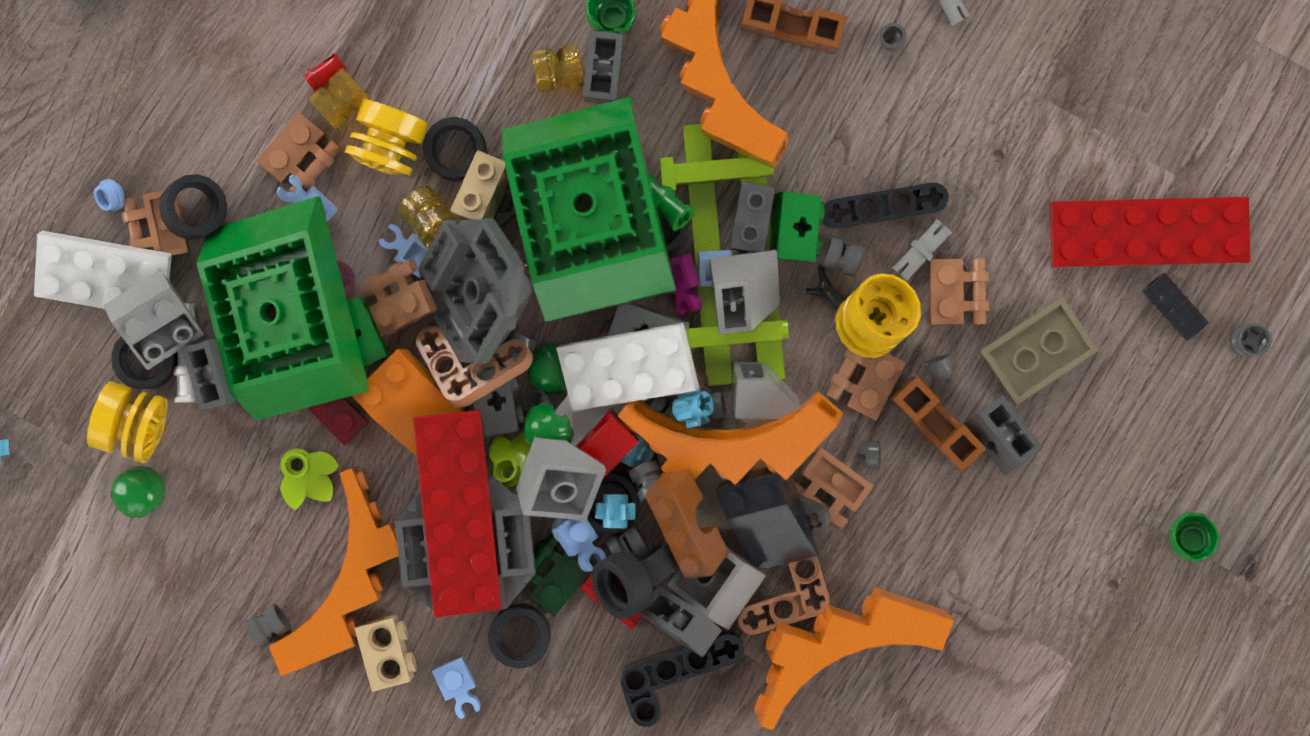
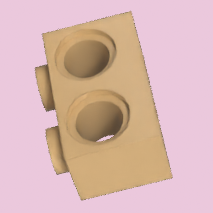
[450,150,509,220]
[354,614,417,692]

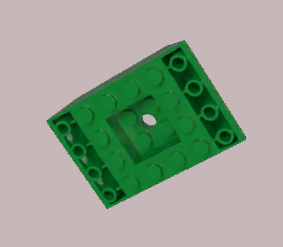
[502,97,676,322]
[197,196,370,421]

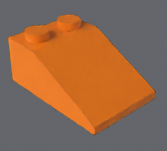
[353,349,465,456]

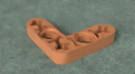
[416,326,533,408]
[737,556,830,635]

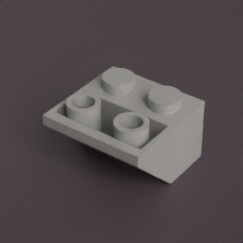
[710,250,780,335]
[104,270,204,370]
[731,362,801,423]

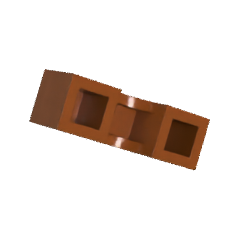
[740,0,847,55]
[889,376,987,472]
[645,470,728,579]

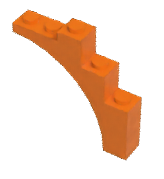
[660,0,790,170]
[618,392,844,485]
[268,466,399,677]
[754,587,954,730]

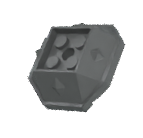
[418,219,534,364]
[395,476,536,610]

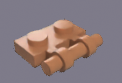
[256,112,342,192]
[121,190,191,257]
[929,258,990,325]
[360,259,437,337]
[827,348,906,421]
[795,447,874,530]

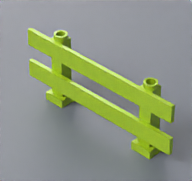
[660,124,789,386]

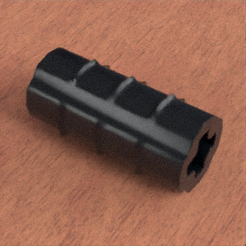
[1142,273,1209,340]

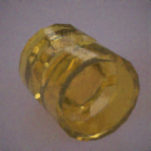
[532,43,584,93]
[308,68,371,130]
[398,186,458,248]

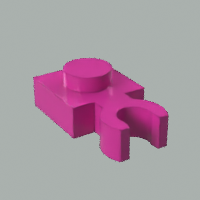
[668,254,702,315]

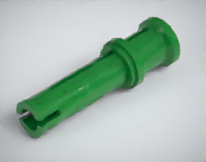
[649,173,695,231]

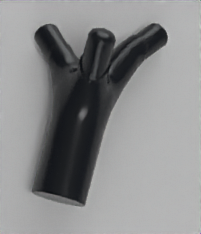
[806,265,846,310]

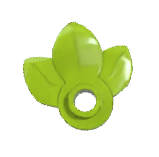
[489,432,531,489]
[280,448,339,510]

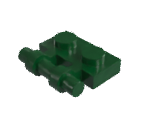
[529,533,595,617]

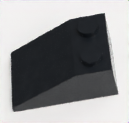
[716,467,819,570]

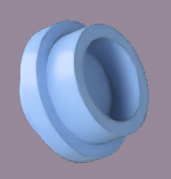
[94,179,125,211]

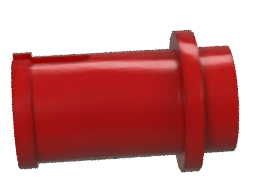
[303,52,347,92]

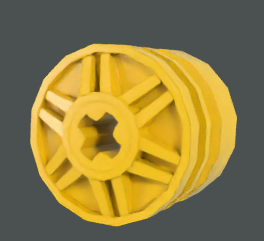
[344,99,429,177]
[835,273,921,358]
[87,381,168,463]

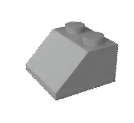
[516,438,606,521]
[667,547,766,630]

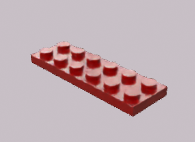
[1050,197,1250,268]
[412,410,502,618]

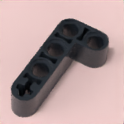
[620,630,744,727]

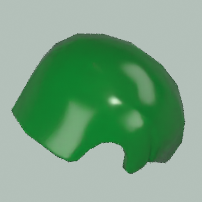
[585,0,636,34]
[528,343,567,395]
[523,404,574,446]
[110,466,165,518]
[1168,512,1220,562]

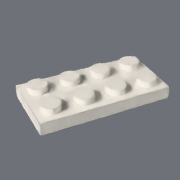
[34,231,172,309]
[556,323,699,411]

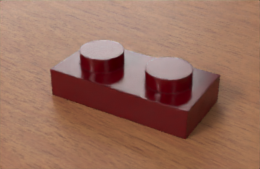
[307,398,369,446]

